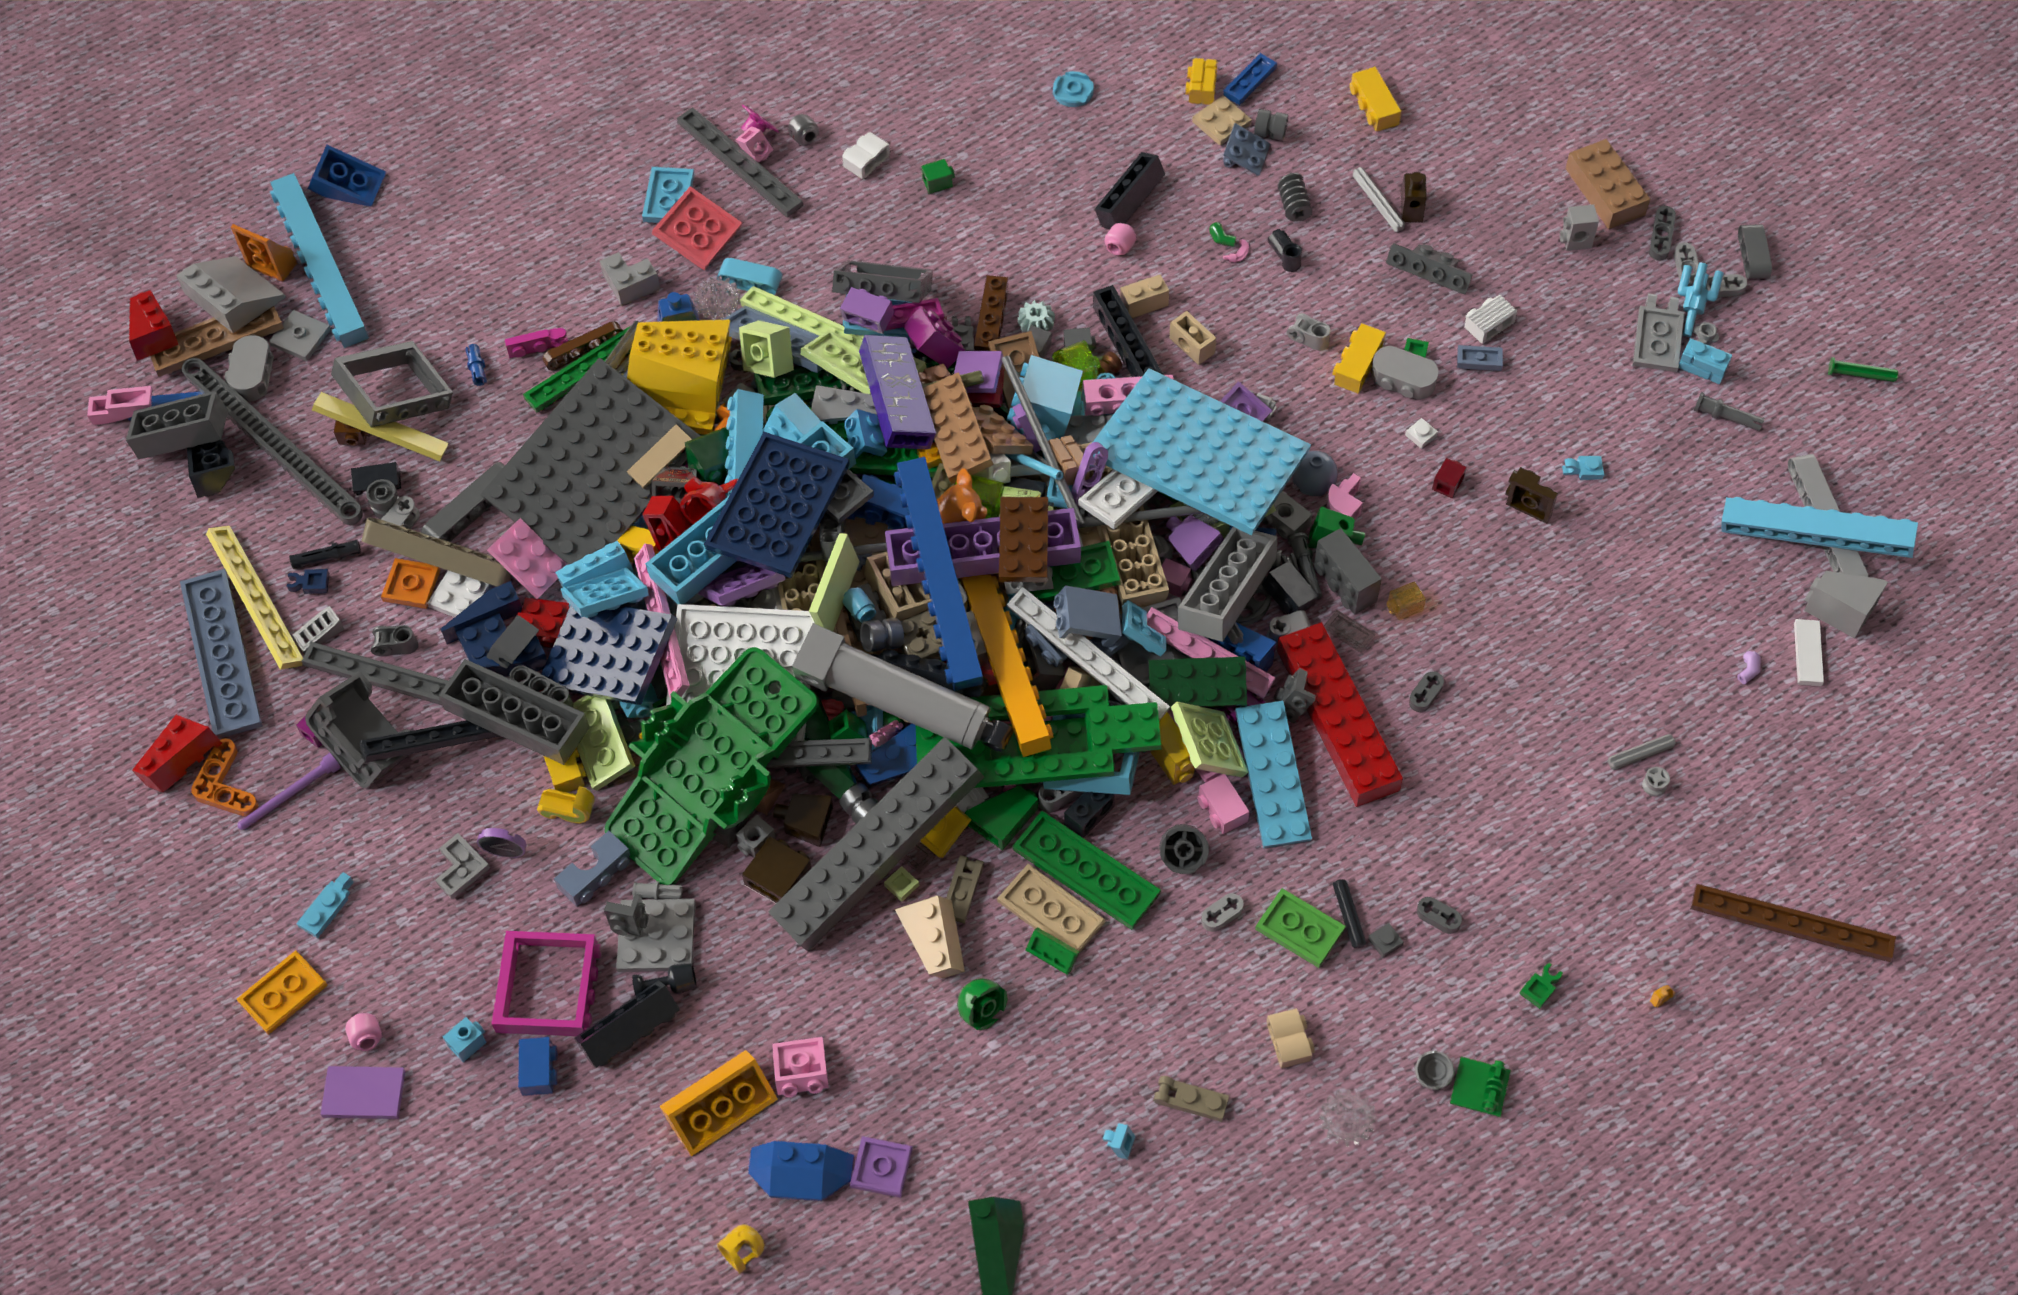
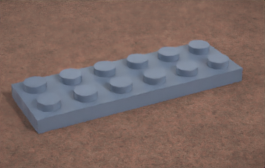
[722,306,823,373]

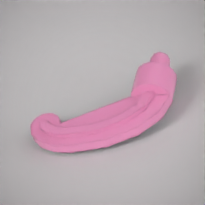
[1223,239,1249,263]

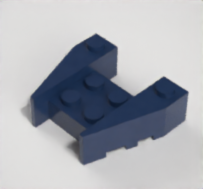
[440,581,547,677]

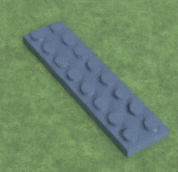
[180,569,263,739]

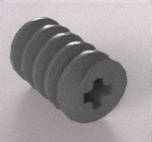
[1278,173,1313,221]

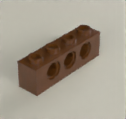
[974,275,1008,351]

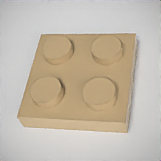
[1192,95,1252,146]

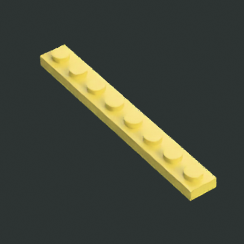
[206,526,303,670]

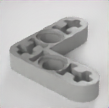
[1674,243,1747,297]

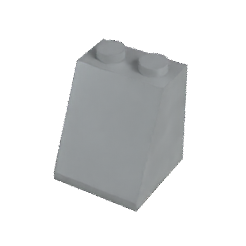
[1804,571,1888,639]

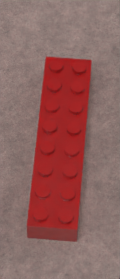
[1277,622,1403,807]

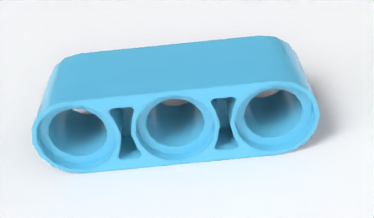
[717,258,783,295]

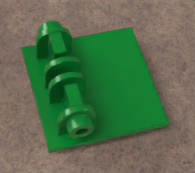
[1450,1056,1511,1117]

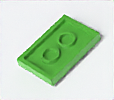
[1255,888,1346,968]

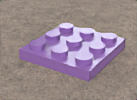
[697,564,786,607]

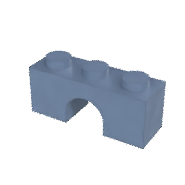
[554,831,631,907]

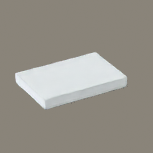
[1078,470,1158,529]

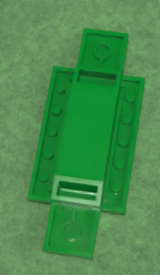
[916,685,1162,788]

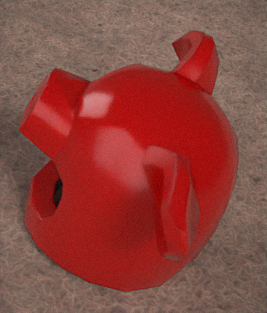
[680,477,738,525]

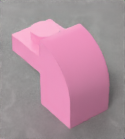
[1327,473,1363,520]

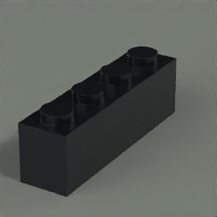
[1094,152,1166,230]
[574,980,680,1068]

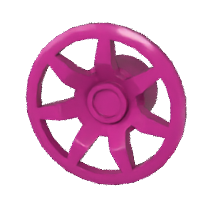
[741,104,779,133]

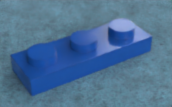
[1223,53,1277,106]

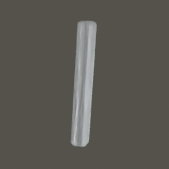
[1353,167,1405,232]

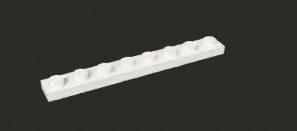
[1007,587,1170,721]

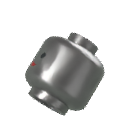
[788,114,819,145]

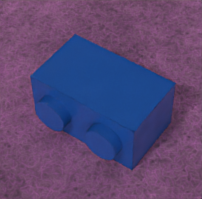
[518,1037,558,1096]

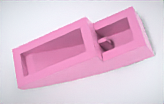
[87,386,153,425]

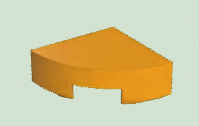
[1650,985,1675,1008]

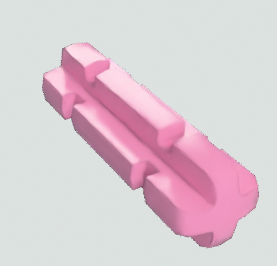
[870,720,904,747]

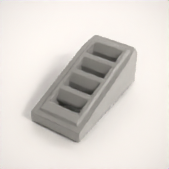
[292,606,344,654]

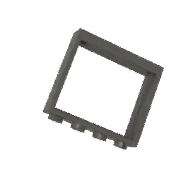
[832,260,933,302]
[331,341,453,427]

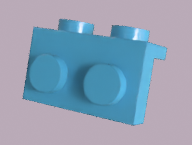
[844,409,887,458]

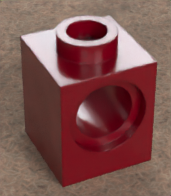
[1432,458,1467,499]

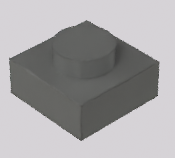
[1368,923,1404,958]

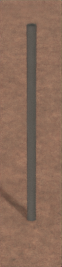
[1002,356,1085,528]

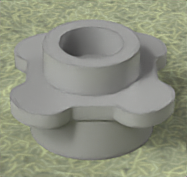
[1693,322,1719,344]

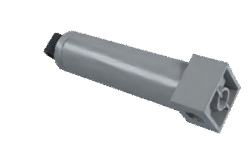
[792,623,1014,752]

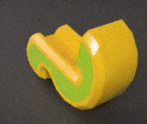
[537,786,595,824]

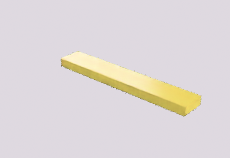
[312,392,448,461]

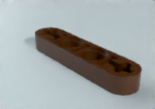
[542,321,623,371]

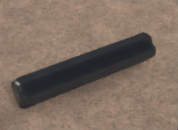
[1333,879,1366,948]

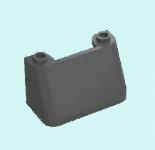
[305,671,410,788]

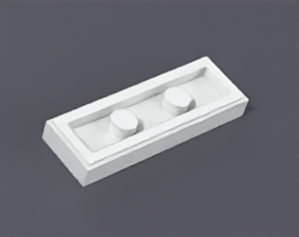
[1794,619,1824,686]

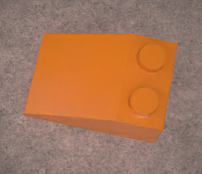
[231,224,297,282]

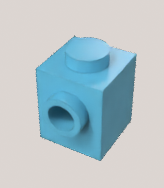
[619,684,660,718]
[443,1017,487,1062]

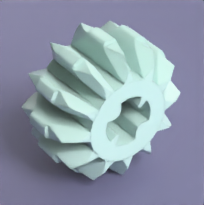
[1018,300,1055,332]

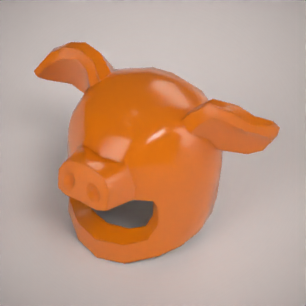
[937,468,987,524]

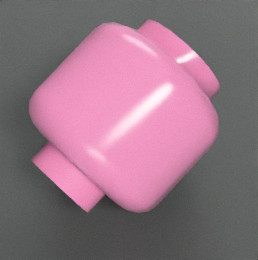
[1104,223,1136,255]
[345,1013,382,1051]

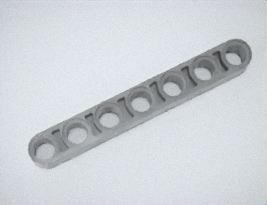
[1788,454,1868,577]

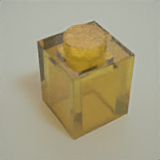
[1387,581,1426,621]

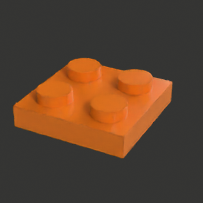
[381,558,440,609]

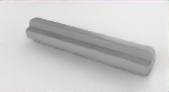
[1608,734,1676,770]

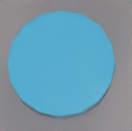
[1053,71,1094,107]

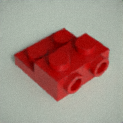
[518,597,569,648]

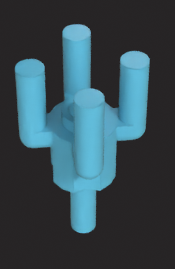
[1677,263,1724,337]

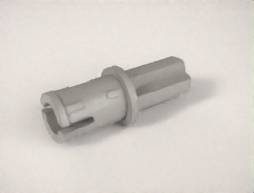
[632,881,683,900]

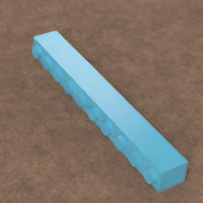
[270,173,369,348]

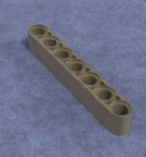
[361,517,512,586]

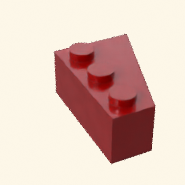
[129,290,179,361]
[642,496,693,552]
[132,714,222,793]

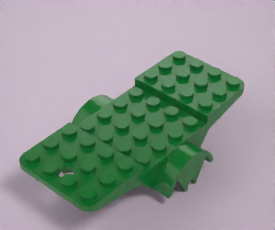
[604,647,819,885]

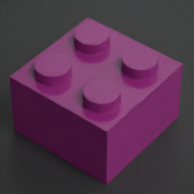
[903,306,965,369]

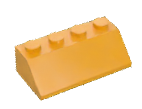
[659,1050,778,1156]

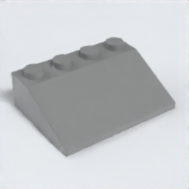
[176,256,286,333]

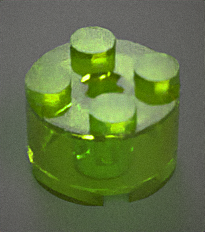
[1052,340,1100,390]

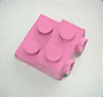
[772,1037,829,1097]

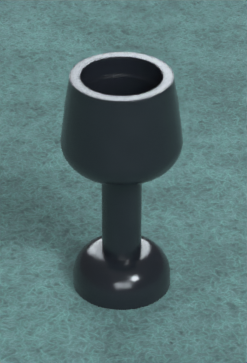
[632,963,697,996]

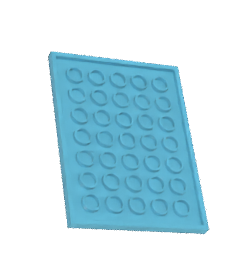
[1092,368,1311,536]

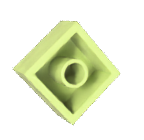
[739,320,794,377]

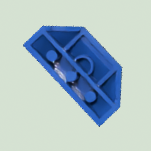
[748,1141,854,1201]

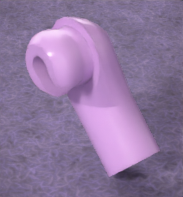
[1737,651,1761,684]

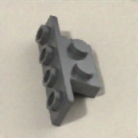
[1386,243,1473,294]

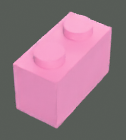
[1197,774,1249,834]

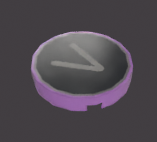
[477,828,527,858]

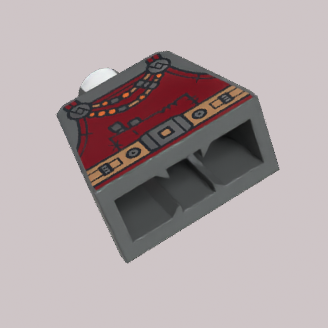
[652,466,696,504]

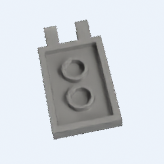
[1632,293,1684,372]

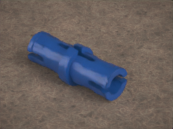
[465,344,487,386]

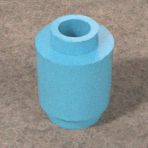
[842,588,876,623]

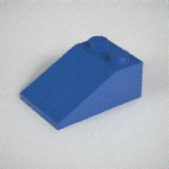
[307,144,386,207]

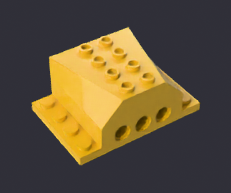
[627,320,732,435]

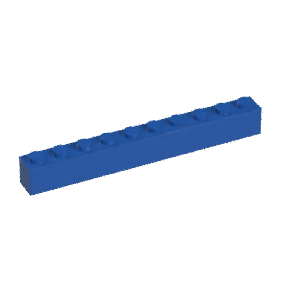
[894,457,983,691]

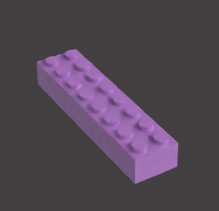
[885,508,1081,586]

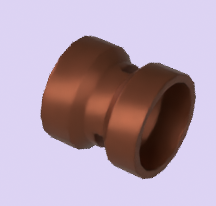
[1091,352,1122,378]

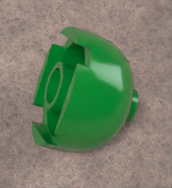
[957,978,1008,1031]

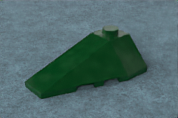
[968,1196,1024,1295]

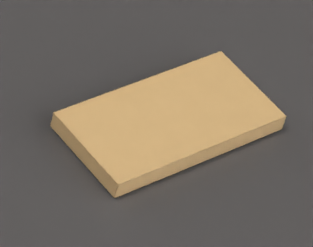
[997,864,1105,952]

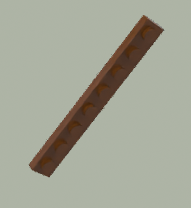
[1690,884,1896,962]

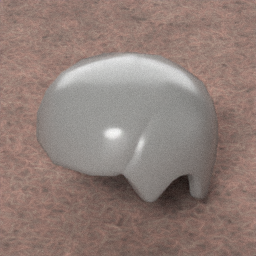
[1415,1051,1454,1090]

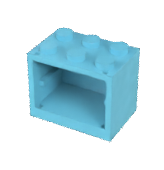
[1007,355,1083,439]

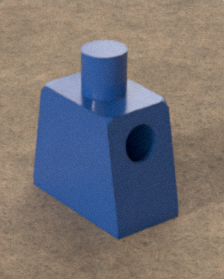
[657,292,700,322]

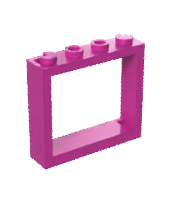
[491,931,601,1036]

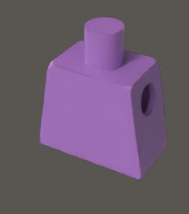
[1166,515,1224,572]

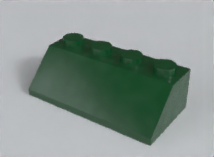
[685,420,766,485]

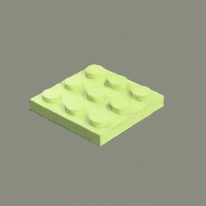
[1171,702,1249,777]

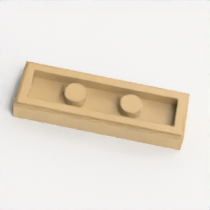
[627,425,692,489]

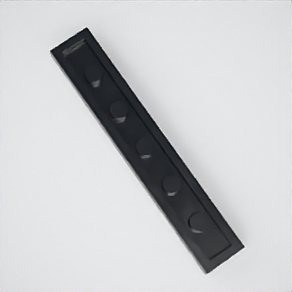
[360,720,500,763]

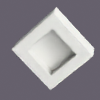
[1405,418,1438,449]

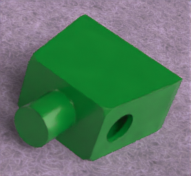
[1308,507,1365,549]

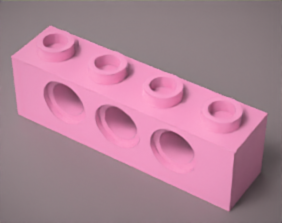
[1082,375,1173,416]

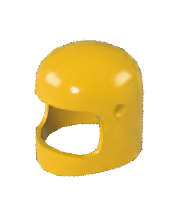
[717,1224,764,1274]

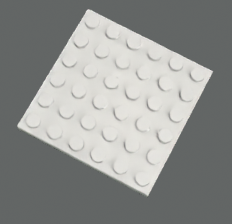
[666,604,815,741]

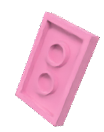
[487,518,568,599]

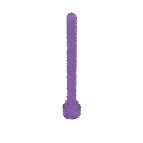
[237,753,341,830]

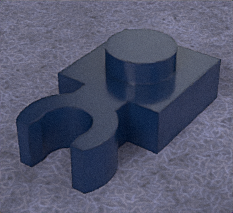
[287,569,330,594]

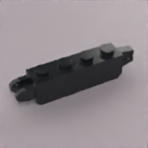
[870,650,989,698]

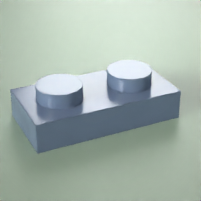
[1457,345,1503,371]

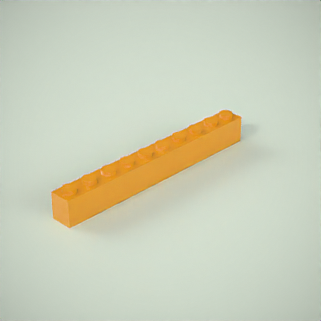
[960,574,1054,757]

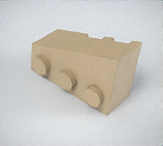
[895,896,965,978]

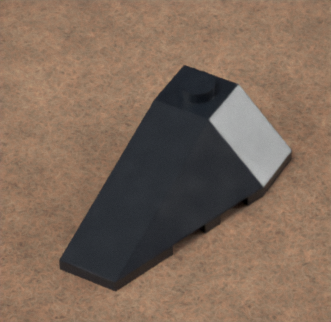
[187,440,236,498]

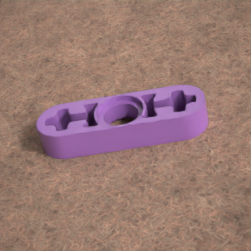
[1071,442,1108,508]

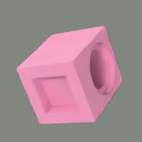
[736,127,773,163]

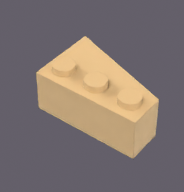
[864,552,931,621]

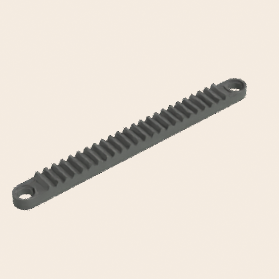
[182,358,363,525]

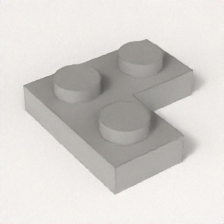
[435,833,490,900]

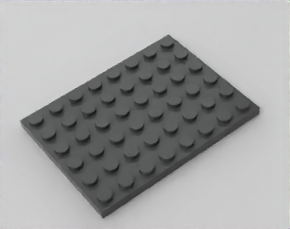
[481,358,700,565]

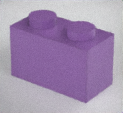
[840,287,894,334]

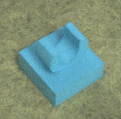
[1103,1123,1135,1159]

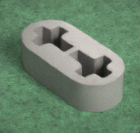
[1201,893,1243,932]

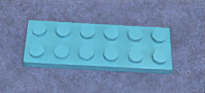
[1235,701,1312,849]

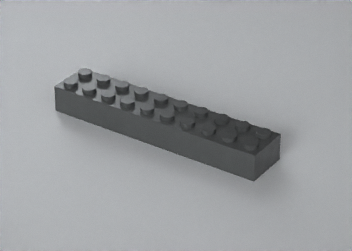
[768,737,984,952]

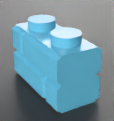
[1678,338,1732,384]

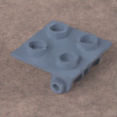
[1223,123,1270,176]

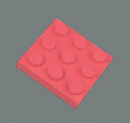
[652,186,742,271]

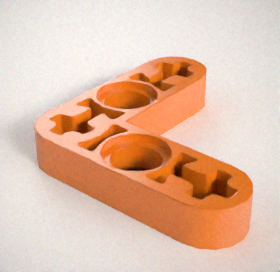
[191,738,259,816]

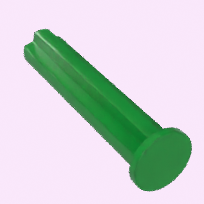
[1828,357,1898,382]

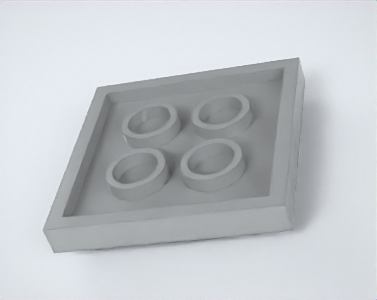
[616,899,695,972]

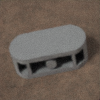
[225,335,274,402]
[1371,346,1438,400]

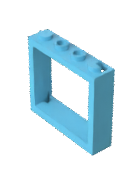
[1043,713,1140,795]

